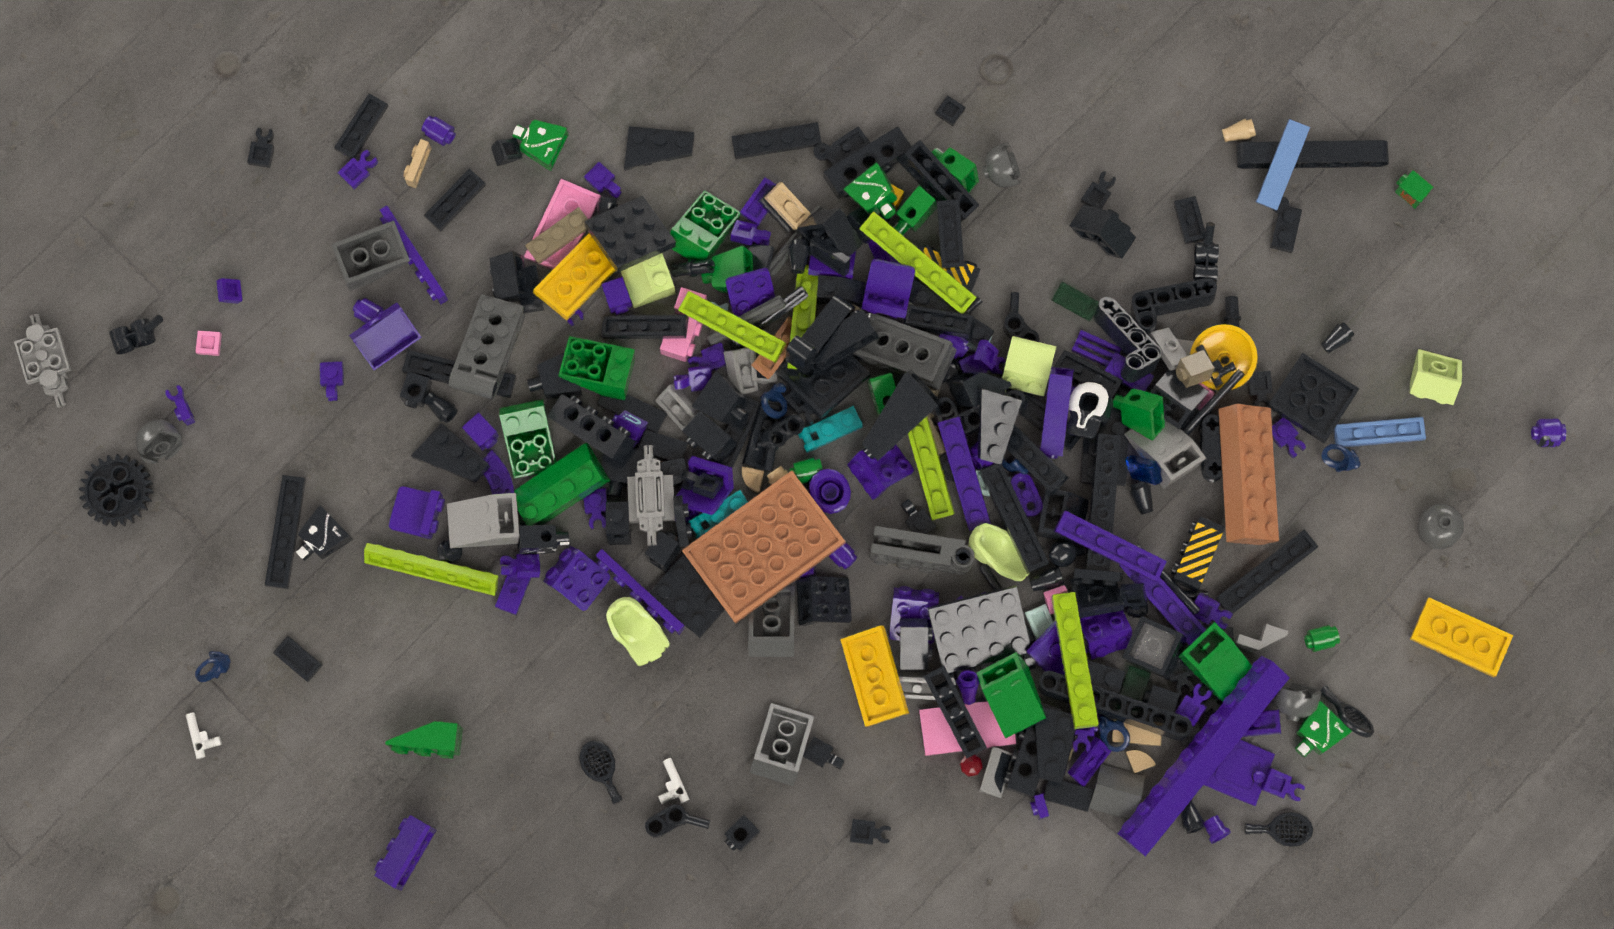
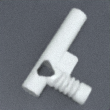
[186,713,222,759]
[658,758,690,804]

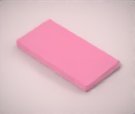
[524,179,601,270]
[919,701,1016,756]

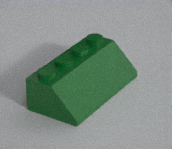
[514,442,610,526]

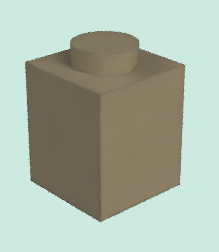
[1176,350,1214,388]

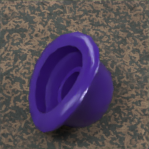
[809,469,851,514]

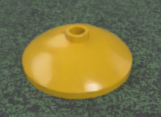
[1190,324,1258,391]

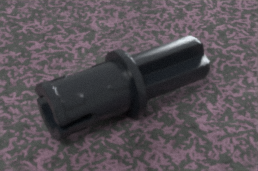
[1224,296,1242,328]

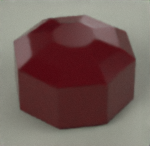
[960,755,983,777]

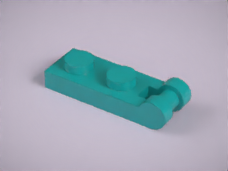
[798,406,863,453]
[688,490,748,539]

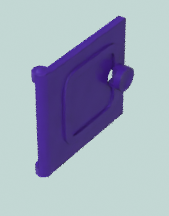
[1204,740,1275,806]

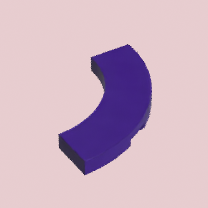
[483,450,514,495]

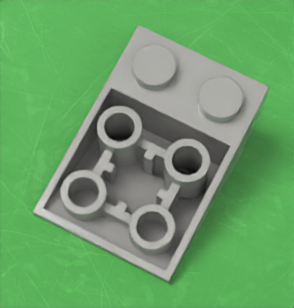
[1124,420,1206,489]
[447,493,519,548]

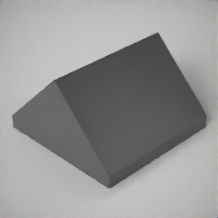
[1089,764,1145,820]

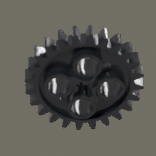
[79,454,154,527]

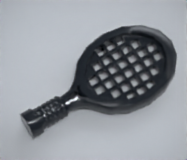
[1320,685,1374,738]
[579,740,623,805]
[1244,812,1313,847]

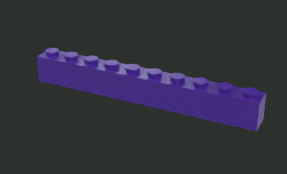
[1117,656,1290,857]

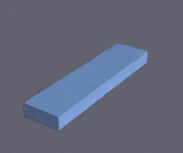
[1256,119,1310,210]
[1333,417,1426,447]

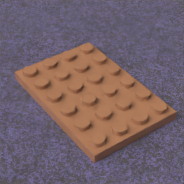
[682,471,846,624]

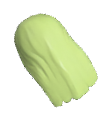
[968,523,1030,581]
[606,597,670,666]

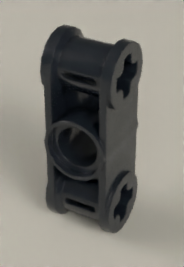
[1199,414,1223,483]

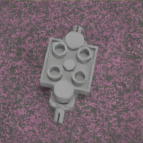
[14,314,72,408]
[627,445,675,546]

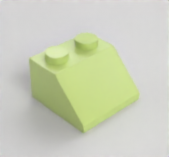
[621,253,676,308]
[1002,336,1056,396]
[1410,349,1462,405]

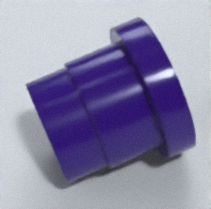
[1203,815,1231,844]

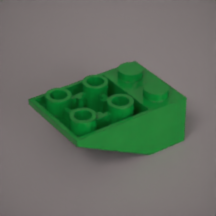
[670,190,740,261]
[559,336,635,400]
[499,399,557,479]
[1178,622,1252,703]
[977,652,1046,738]
[385,721,463,759]

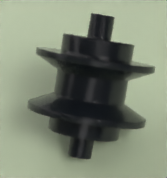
[437,540,462,563]

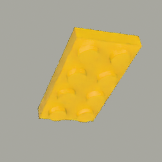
[533,233,615,320]
[1410,598,1513,677]
[840,625,909,727]

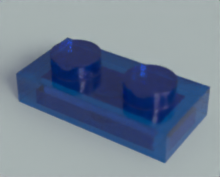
[1125,455,1163,485]

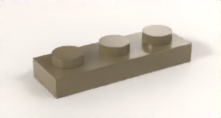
[525,207,588,264]

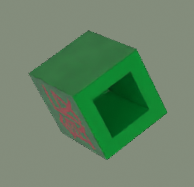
[1395,170,1433,209]

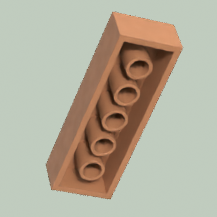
[1219,404,1279,545]

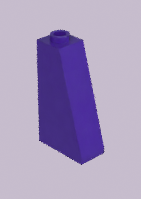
[1041,367,1074,459]

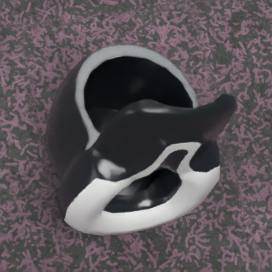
[1068,382,1114,439]

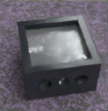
[1122,616,1187,680]

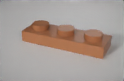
[751,317,792,379]

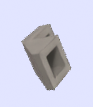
[1235,624,1288,653]

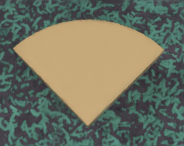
[742,466,764,494]
[1125,750,1156,774]

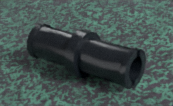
[670,259,715,277]

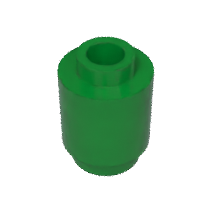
[790,458,823,484]
[1304,625,1340,652]

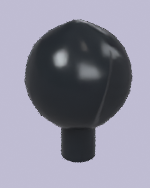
[1049,540,1085,567]

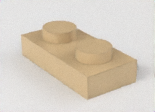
[404,139,432,188]
[764,182,811,230]

